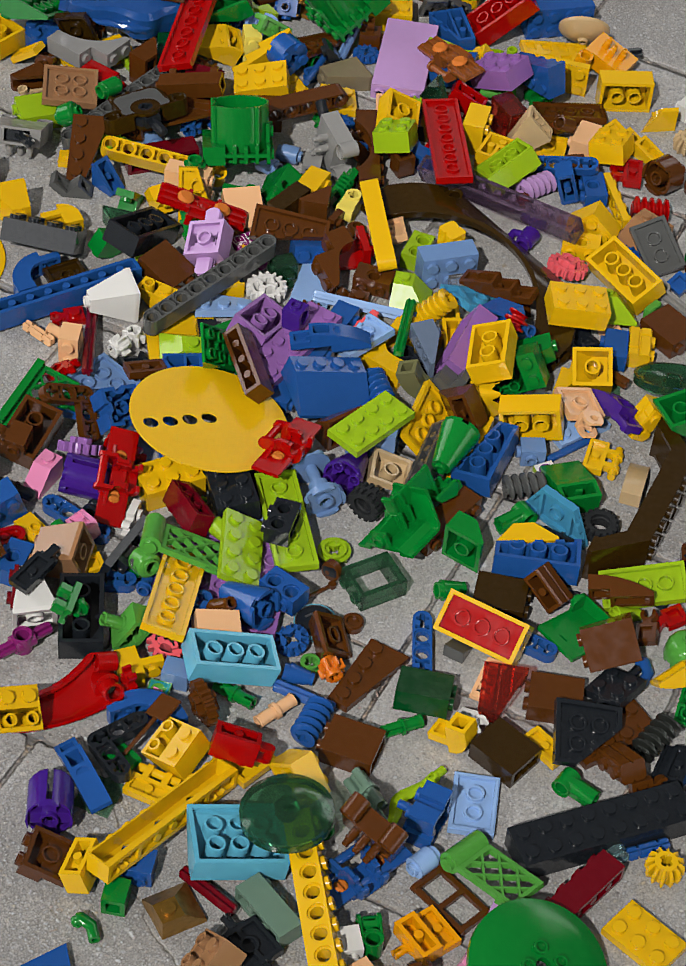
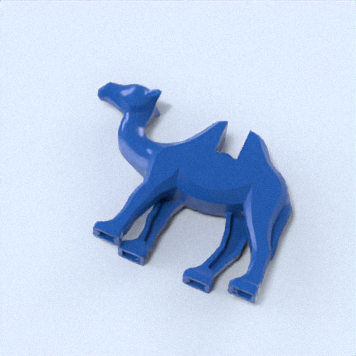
[58,0,181,40]

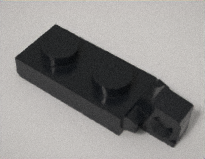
[9,543,61,595]

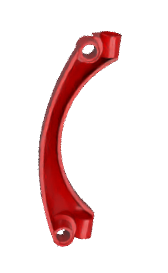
[18,651,125,733]

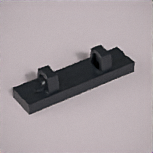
[99,514,146,579]

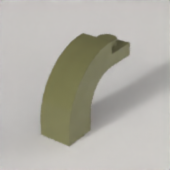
[396,359,468,399]

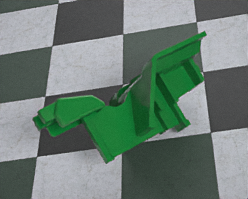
[358,464,463,559]

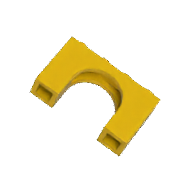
[359,315,444,389]

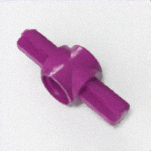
[0,622,53,659]

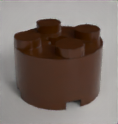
[642,154,686,196]

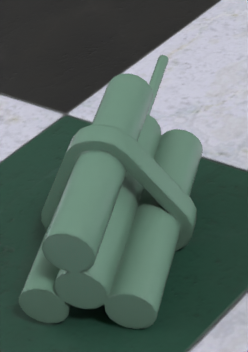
[343,767,389,821]

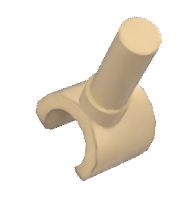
[17,85,43,96]

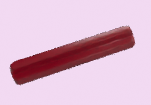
[179,865,238,916]

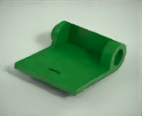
[537,593,611,663]

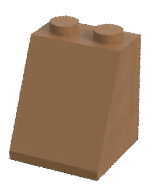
[28,521,95,578]

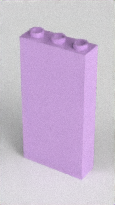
[370,18,439,98]

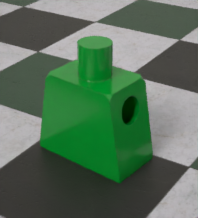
[261,163,302,205]

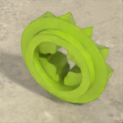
[317,537,351,564]

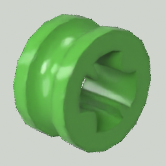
[300,653,320,675]

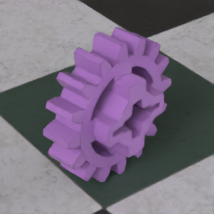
[57,436,103,457]

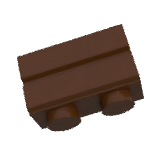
[523,562,574,614]
[597,741,647,786]

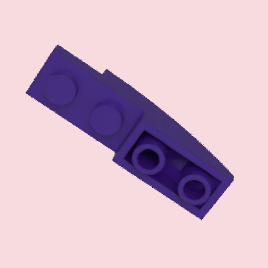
[591,388,643,435]

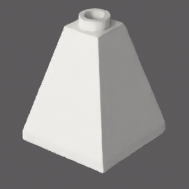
[83,267,141,323]
[12,578,58,630]

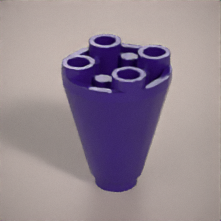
[322,452,369,499]

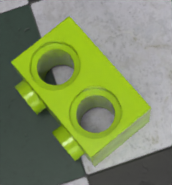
[399,230,436,272]

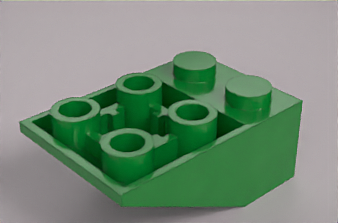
[200,322,235,373]
[492,341,550,398]
[540,461,602,513]

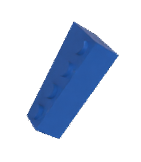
[519,52,565,100]
[451,421,519,498]

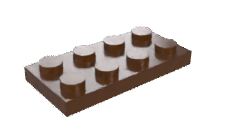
[532,101,607,126]
[579,699,652,770]

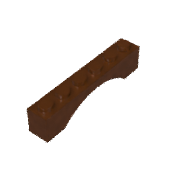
[355,109,384,193]

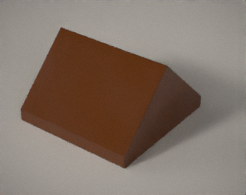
[298,185,332,220]
[308,610,352,660]

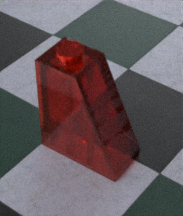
[477,661,529,723]

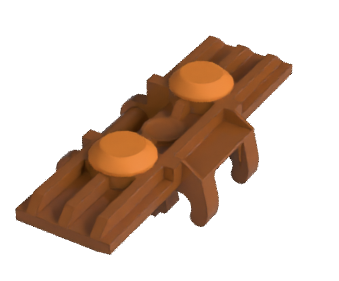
[417,36,485,83]

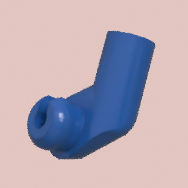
[635,657,654,686]

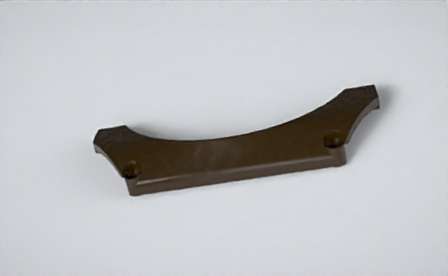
[361,183,577,374]

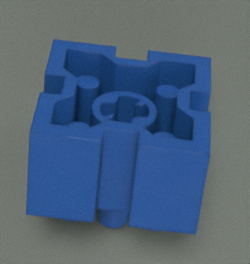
[89,384,147,436]
[397,780,453,849]

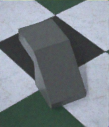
[49,170,93,199]
[431,365,470,390]

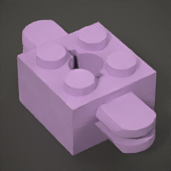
[183,207,234,277]

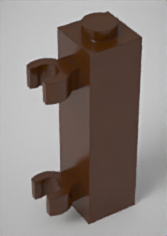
[155,66,226,98]

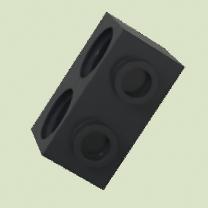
[261,497,301,548]

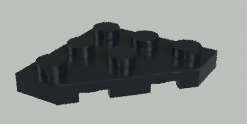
[552,697,623,767]

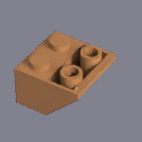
[180,928,247,966]

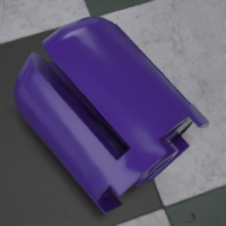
[58,452,112,500]
[25,768,75,835]

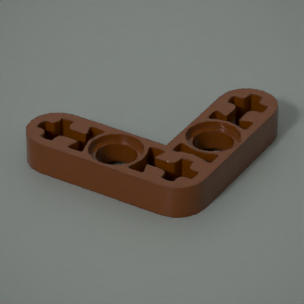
[38,382,100,444]

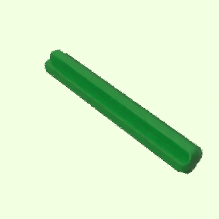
[393,298,416,357]

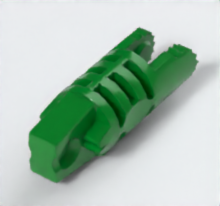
[331,167,359,209]

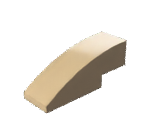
[618,463,650,508]

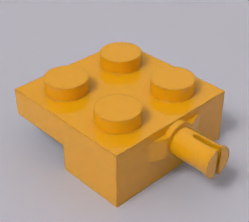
[391,904,462,965]

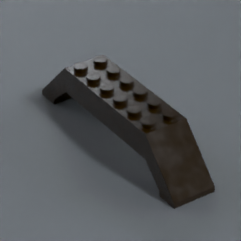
[581,417,686,579]

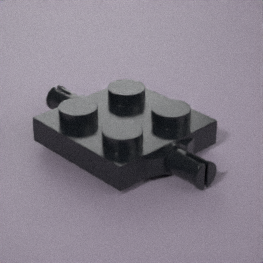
[584,665,647,708]
[220,913,284,966]

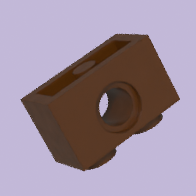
[352,262,396,300]

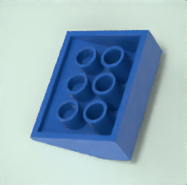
[281,356,370,418]

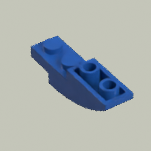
[289,323,372,352]
[54,737,113,814]

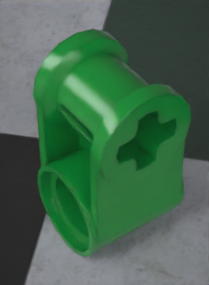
[355,912,384,961]

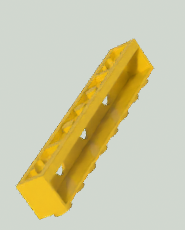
[86,758,238,885]

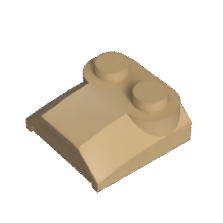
[365,447,413,491]

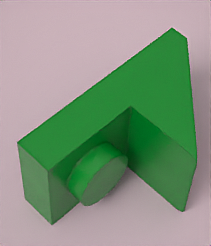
[115,187,145,214]

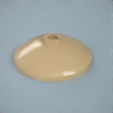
[558,16,610,45]

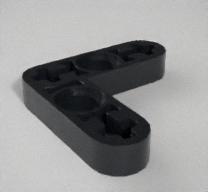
[87,711,149,783]

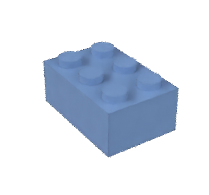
[414,239,479,289]

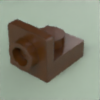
[35,51,58,65]

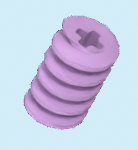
[515,170,557,203]

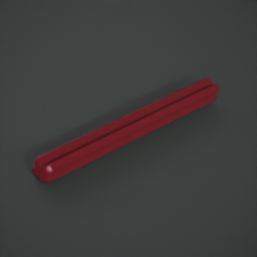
[81,307,98,376]

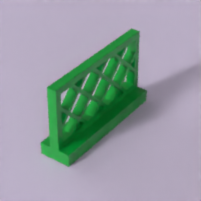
[0,358,80,426]

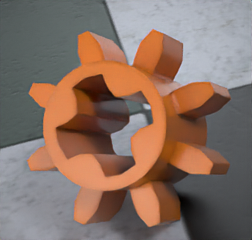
[317,655,346,683]

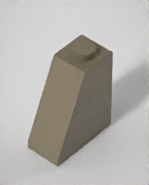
[317,56,373,91]

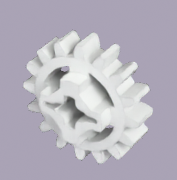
[245,271,287,303]

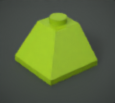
[389,270,433,312]
[607,288,637,326]
[159,333,202,359]

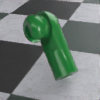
[71,912,101,944]

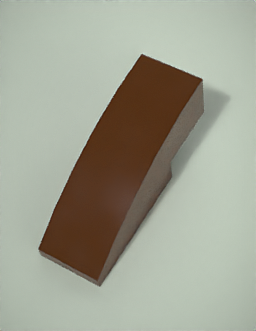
[588,574,654,607]

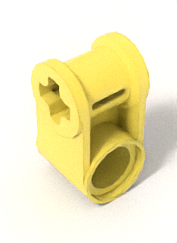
[334,189,362,223]

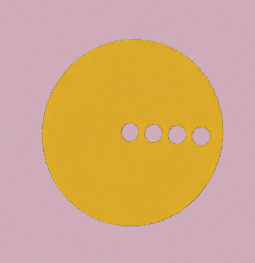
[129,366,287,473]

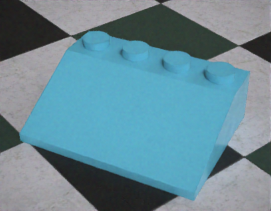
[186,804,290,880]

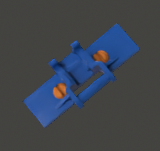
[315,838,413,912]

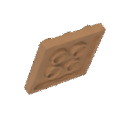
[42,64,98,109]

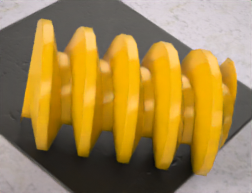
[416,288,458,322]

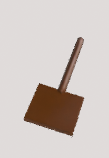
[352,140,370,189]
[122,693,182,756]

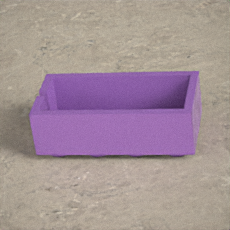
[433,304,498,377]

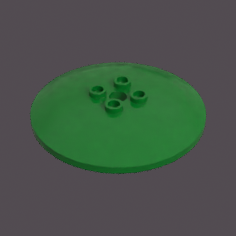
[466,898,607,966]

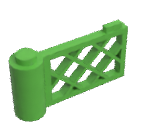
[139,513,220,575]
[440,830,544,906]

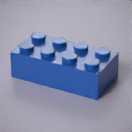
[520,0,595,40]

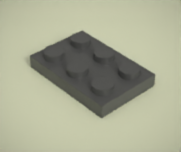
[629,215,686,277]

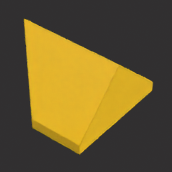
[641,107,679,132]

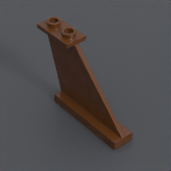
[121,98,211,141]

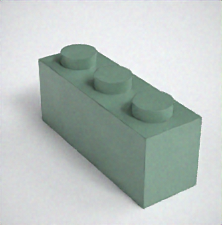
[235,872,302,948]

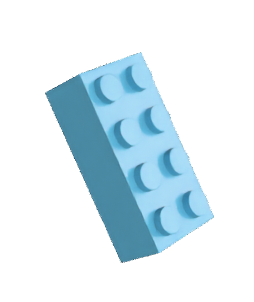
[181,628,281,687]

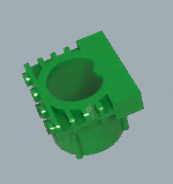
[304,0,391,43]
[202,95,274,166]

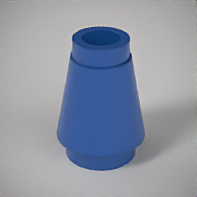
[281,662,315,686]

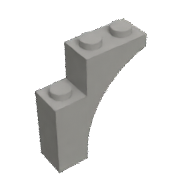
[47,30,131,68]

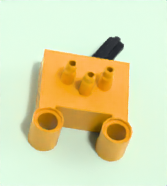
[574,32,643,74]

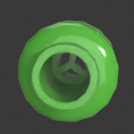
[128,547,161,578]

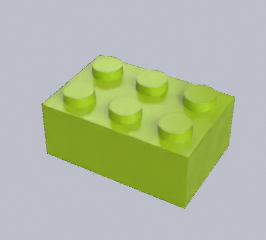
[473,137,542,196]

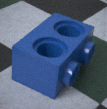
[259,566,310,617]

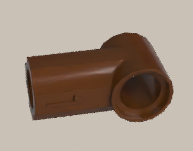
[547,115,577,136]

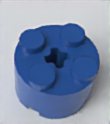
[25,18,60,53]
[267,33,308,76]

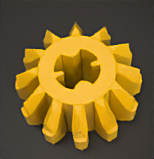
[644,847,685,888]

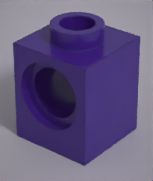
[282,298,309,331]

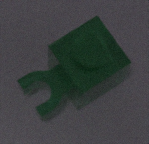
[267,252,298,289]

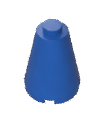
[219,581,281,631]

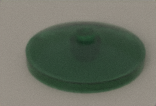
[633,362,686,396]
[239,774,335,854]

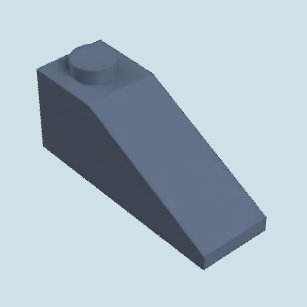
[409,319,441,378]

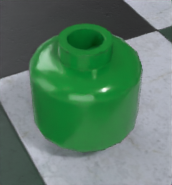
[54,101,83,128]

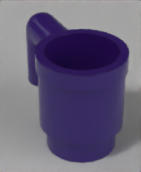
[508,226,540,251]

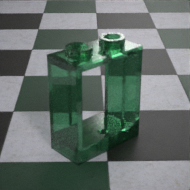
[339,551,408,612]

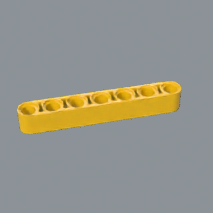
[100,136,227,187]
[360,178,398,272]

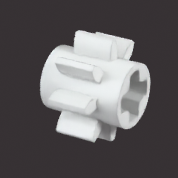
[122,325,146,349]
[107,333,132,358]

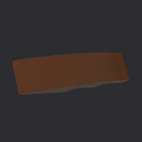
[459,269,540,305]

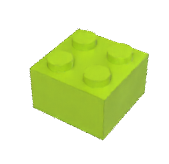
[372,117,418,153]

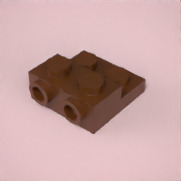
[14,825,73,888]

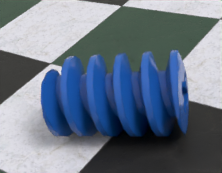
[365,367,395,400]
[290,696,334,748]

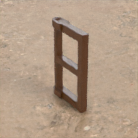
[410,864,490,937]

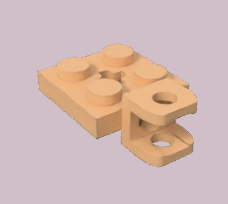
[553,387,606,438]

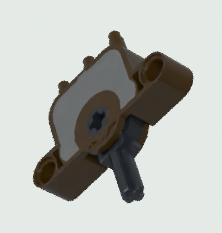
[103,86,189,138]

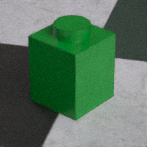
[100,876,131,917]

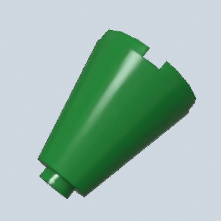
[431,416,480,474]

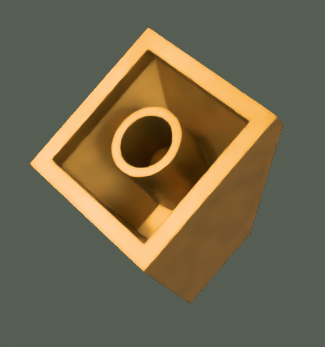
[142,882,207,940]

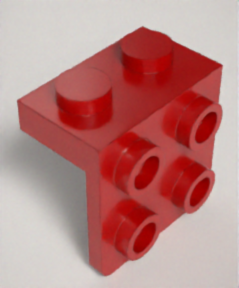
[339,225,374,271]

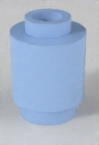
[406,845,441,879]

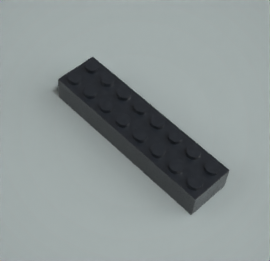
[504,780,686,882]

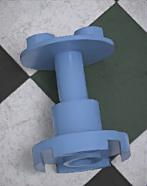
[291,450,346,518]

